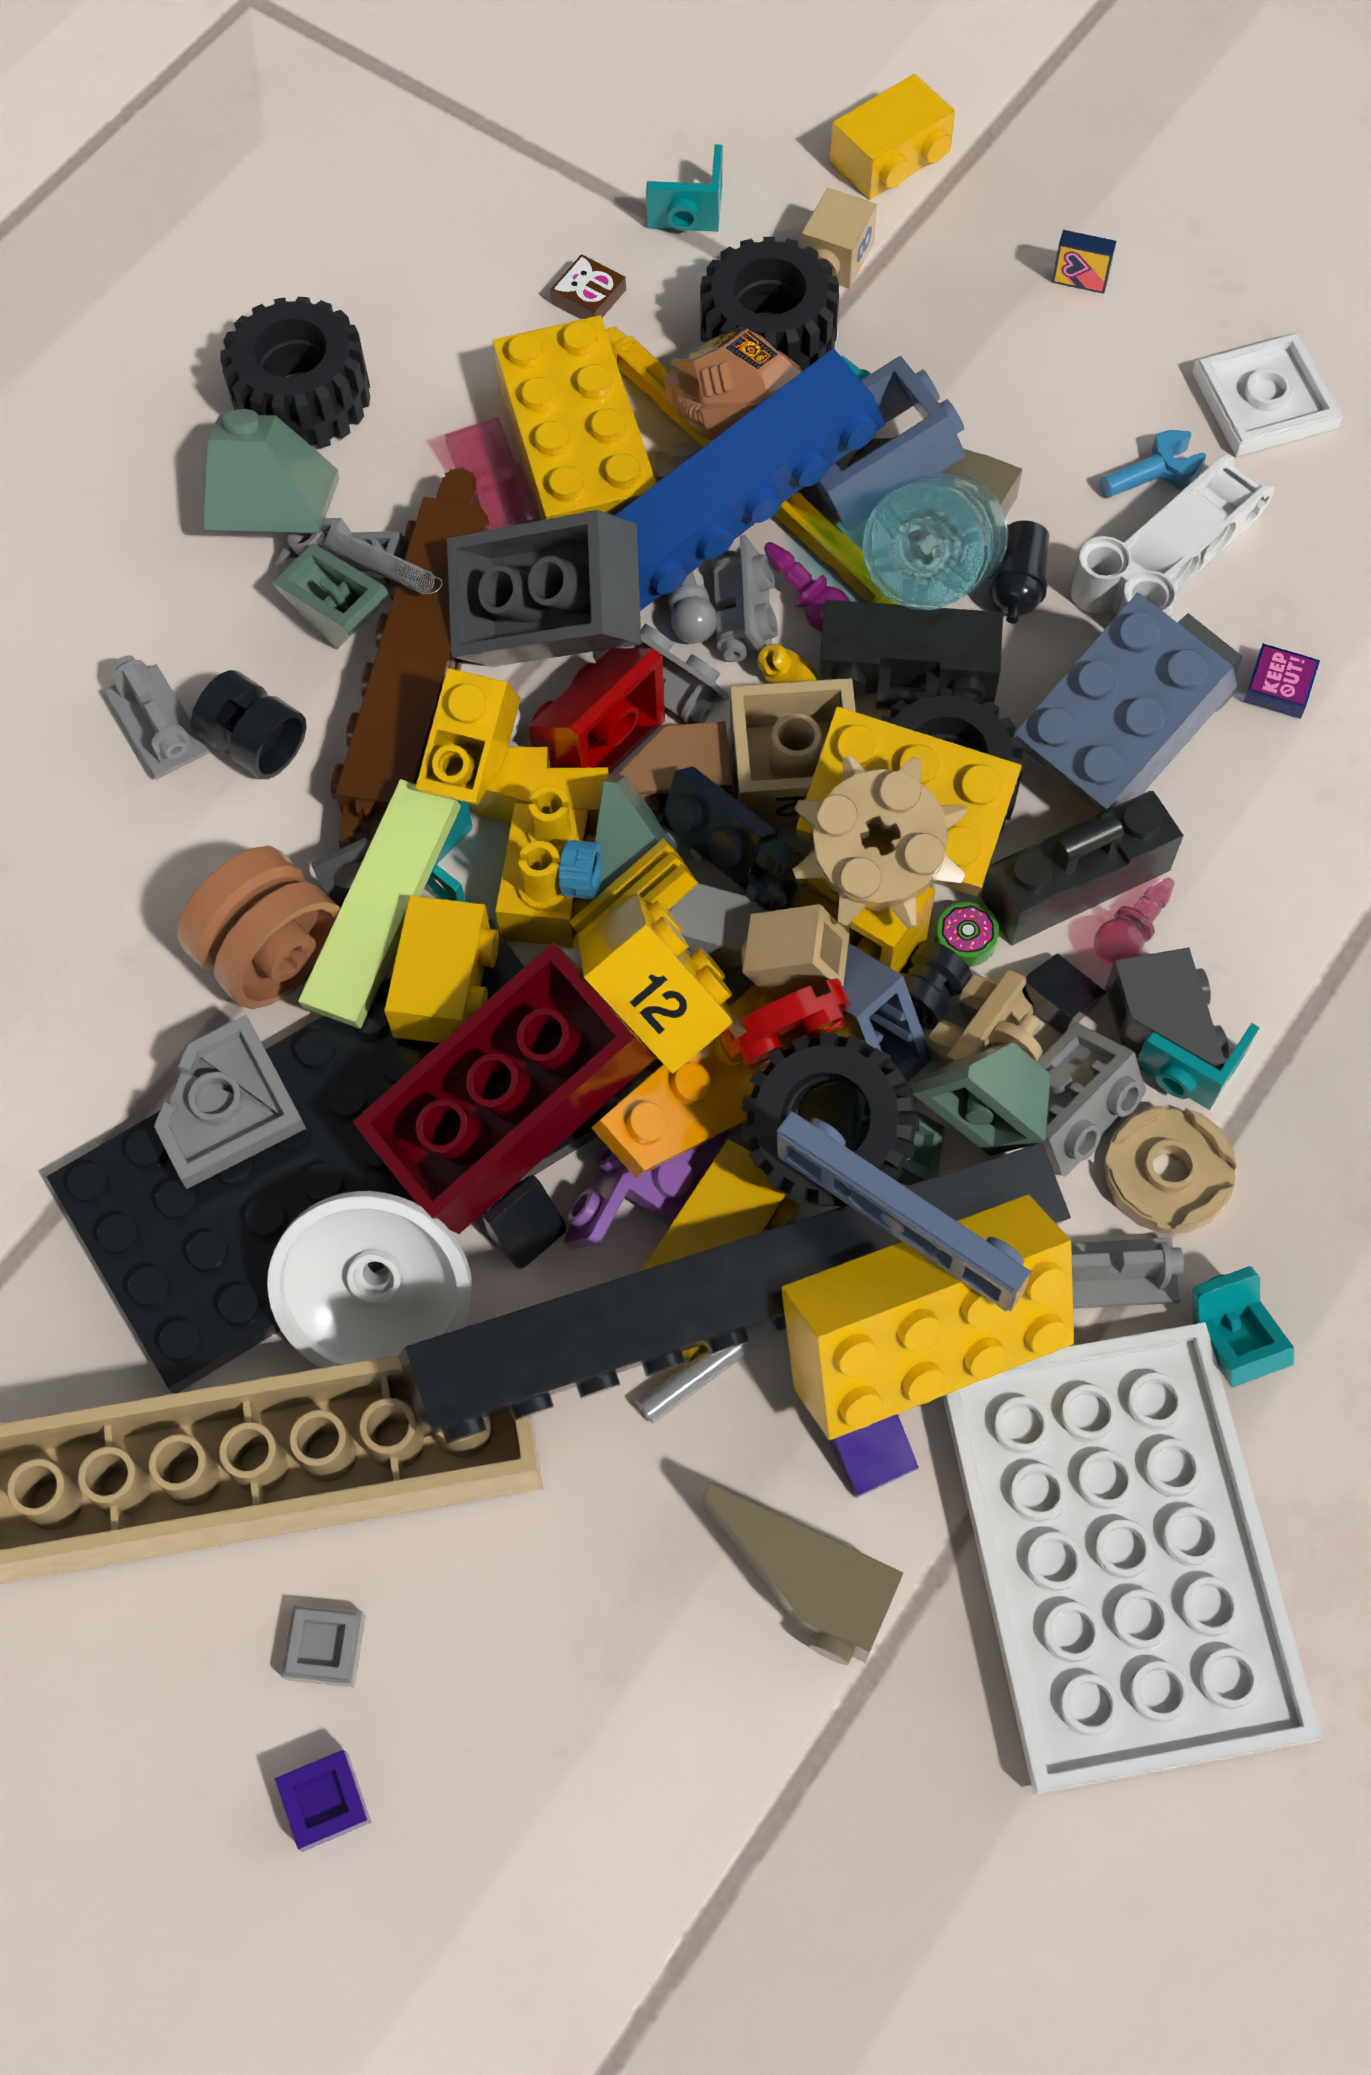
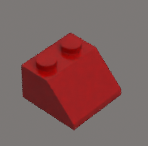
[528,648,665,775]

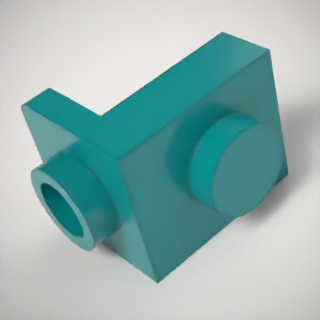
[1192,1266,1294,1388]

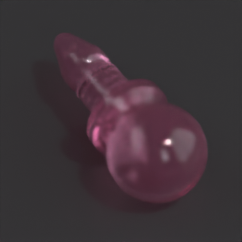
[1094,877,1174,967]

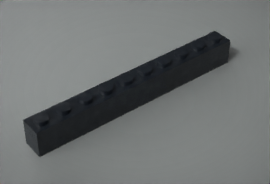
[398,1143,1071,1443]

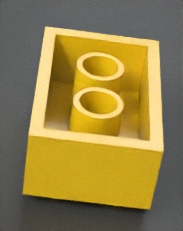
[796,706,1022,897]

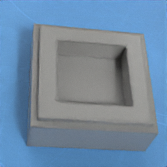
[281,1605,366,1688]

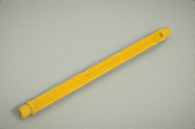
[606,326,915,606]

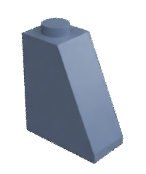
[816,943,932,1082]

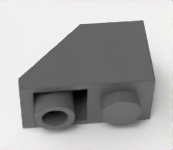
[1105,947,1229,1071]

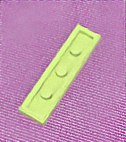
[298,779,461,1029]

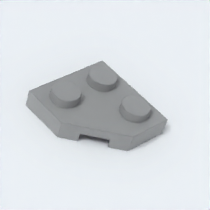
[154,1014,306,1189]

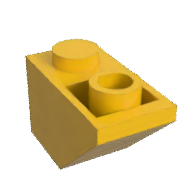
[415,668,521,805]

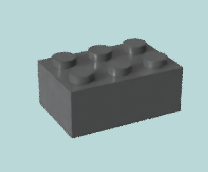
[447,510,641,667]

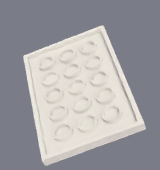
[943,1322,1322,1795]

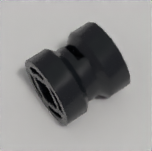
[901,940,972,1029]

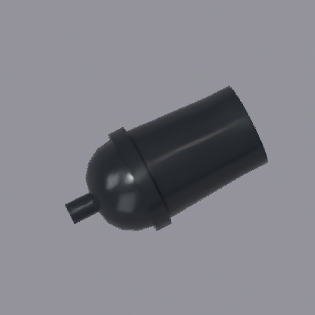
[988,520,1050,624]

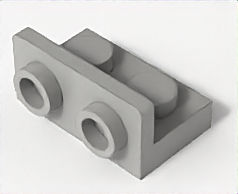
[1036,1022,1146,1177]

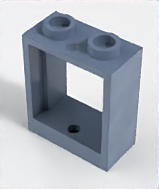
[814,355,966,531]

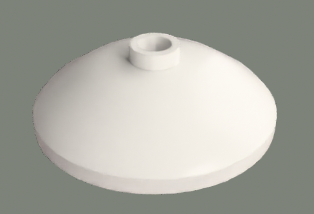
[267,1191,472,1368]

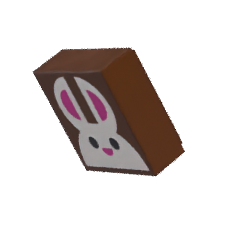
[550,254,626,319]

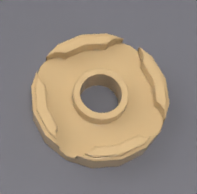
[1103,1105,1237,1233]

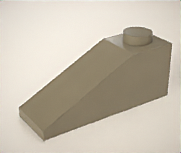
[703,1482,904,1665]

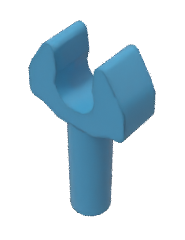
[1100,430,1206,498]

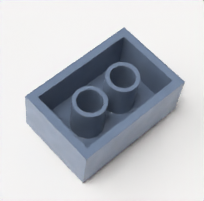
[1014,592,1237,813]

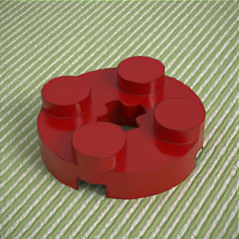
[719,978,851,1071]

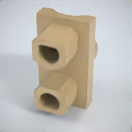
[926,970,1043,1067]

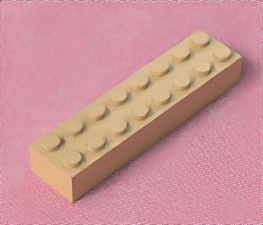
[0,1355,543,1585]

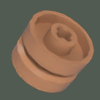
[177,845,340,1009]

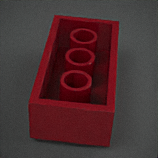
[353,942,657,1234]

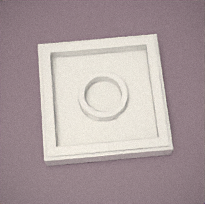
[1192,332,1343,457]

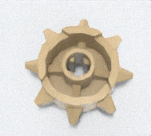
[792,756,967,928]

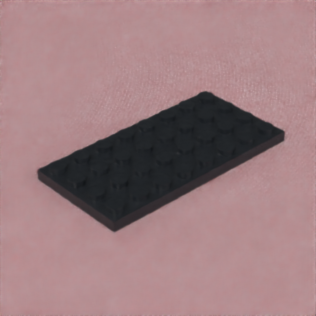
[46,919,619,1394]

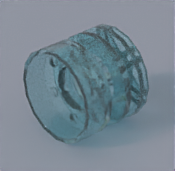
[863,473,1008,610]

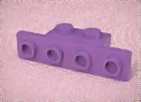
[563,1058,729,1249]

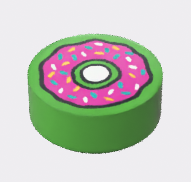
[935,902,999,967]

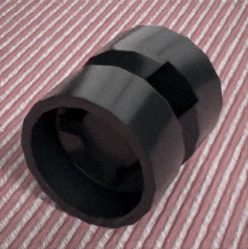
[190,670,307,780]

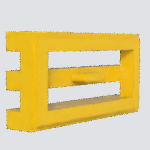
[569,838,698,940]

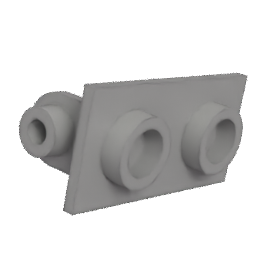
[713,535,778,662]
[621,623,730,723]
[104,655,210,780]
[1071,1238,1184,1309]

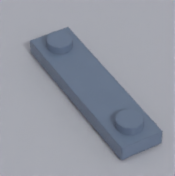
[777,1111,1032,1312]

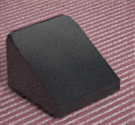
[1022,953,1106,1035]
[483,1174,567,1269]

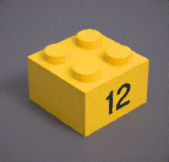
[578,892,734,1074]

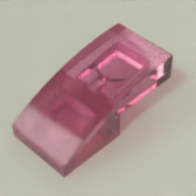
[445,417,540,530]

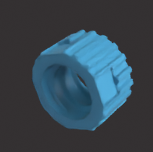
[559,840,603,899]

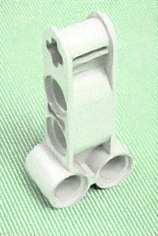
[1070,454,1275,617]

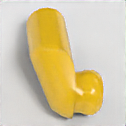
[757,643,817,683]

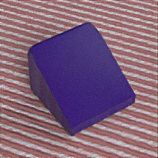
[827,1414,919,1498]

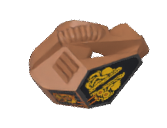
[663,327,803,440]

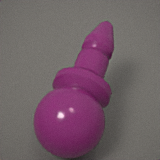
[764,542,850,632]

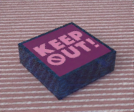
[1243,643,1320,719]

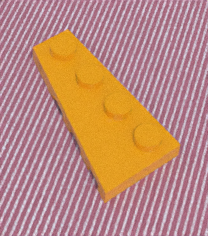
[592,984,808,1178]

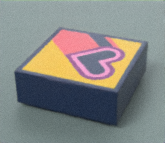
[1052,229,1117,294]

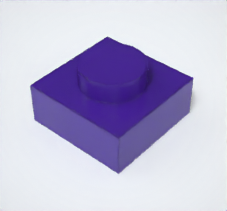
[275,1749,372,1852]

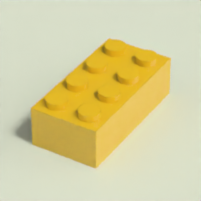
[492,315,656,521]
[781,1194,1074,1441]

